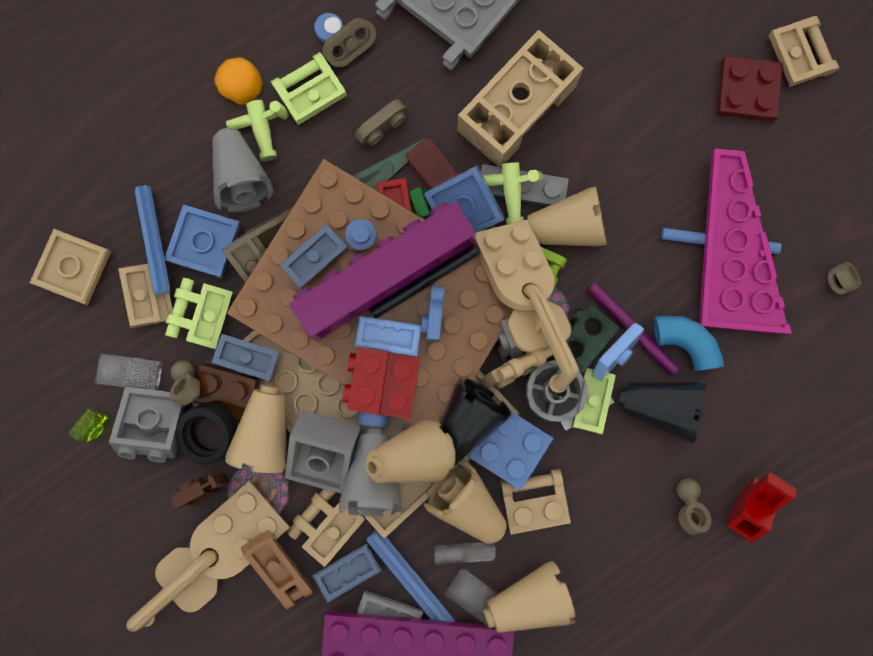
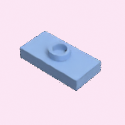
[355,316,422,357]
[593,323,644,381]

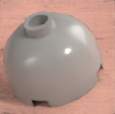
[525,360,588,422]

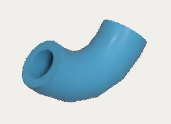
[653,315,725,371]

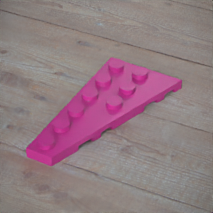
[699,149,792,335]

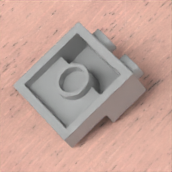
[109,387,185,463]

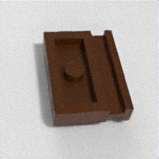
[193,363,260,420]
[170,473,231,509]

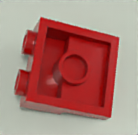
[342,347,420,419]

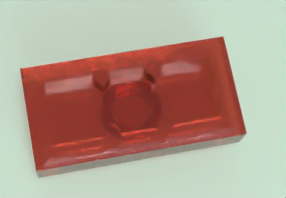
[405,137,458,188]

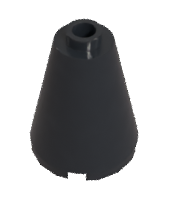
[439,378,511,465]
[619,382,706,443]

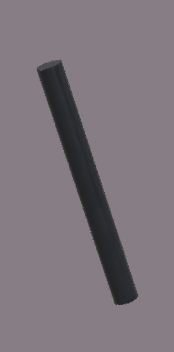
[369,244,480,318]

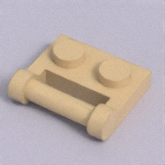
[768,16,839,87]
[500,468,571,534]

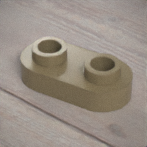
[323,18,376,67]
[355,99,407,146]

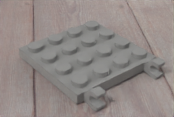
[375,0,520,71]

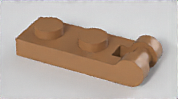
[241,530,314,610]

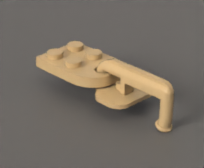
[474,220,579,393]
[127,481,290,632]

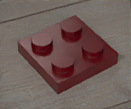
[717,56,783,122]

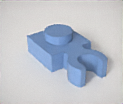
[421,286,444,342]

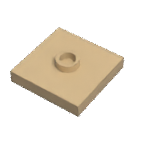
[30,229,111,306]

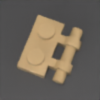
[481,347,553,390]
[287,489,366,567]

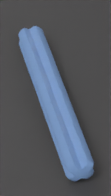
[135,185,170,296]
[366,530,456,622]

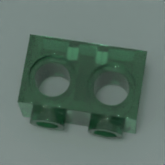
[553,305,619,374]

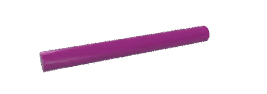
[587,282,680,376]

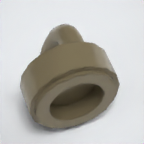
[827,261,861,295]

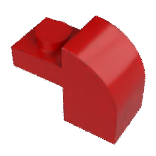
[727,472,797,543]

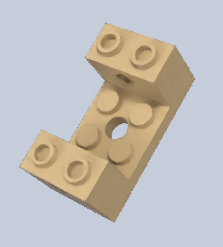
[457,30,583,167]

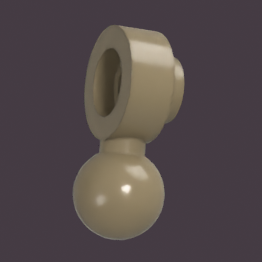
[169,360,200,406]
[676,478,711,535]

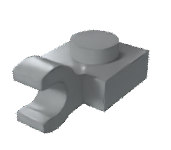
[497,318,523,362]

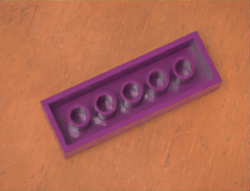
[289,201,476,342]

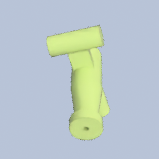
[226,100,290,161]
[483,162,543,224]

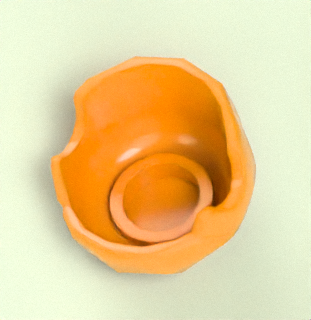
[214,57,263,105]

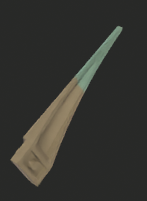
[222,138,430,283]

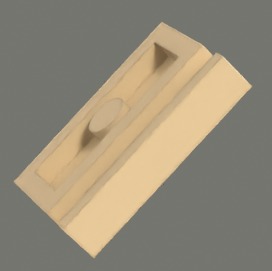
[118,264,173,328]

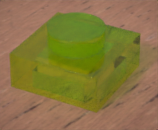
[68,409,108,442]

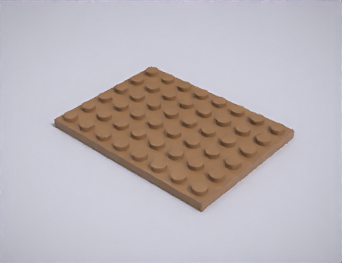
[227,159,523,427]

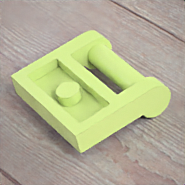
[270,52,347,125]

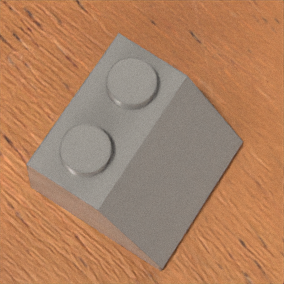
[285,410,361,494]

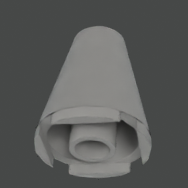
[212,128,274,213]
[339,429,402,517]

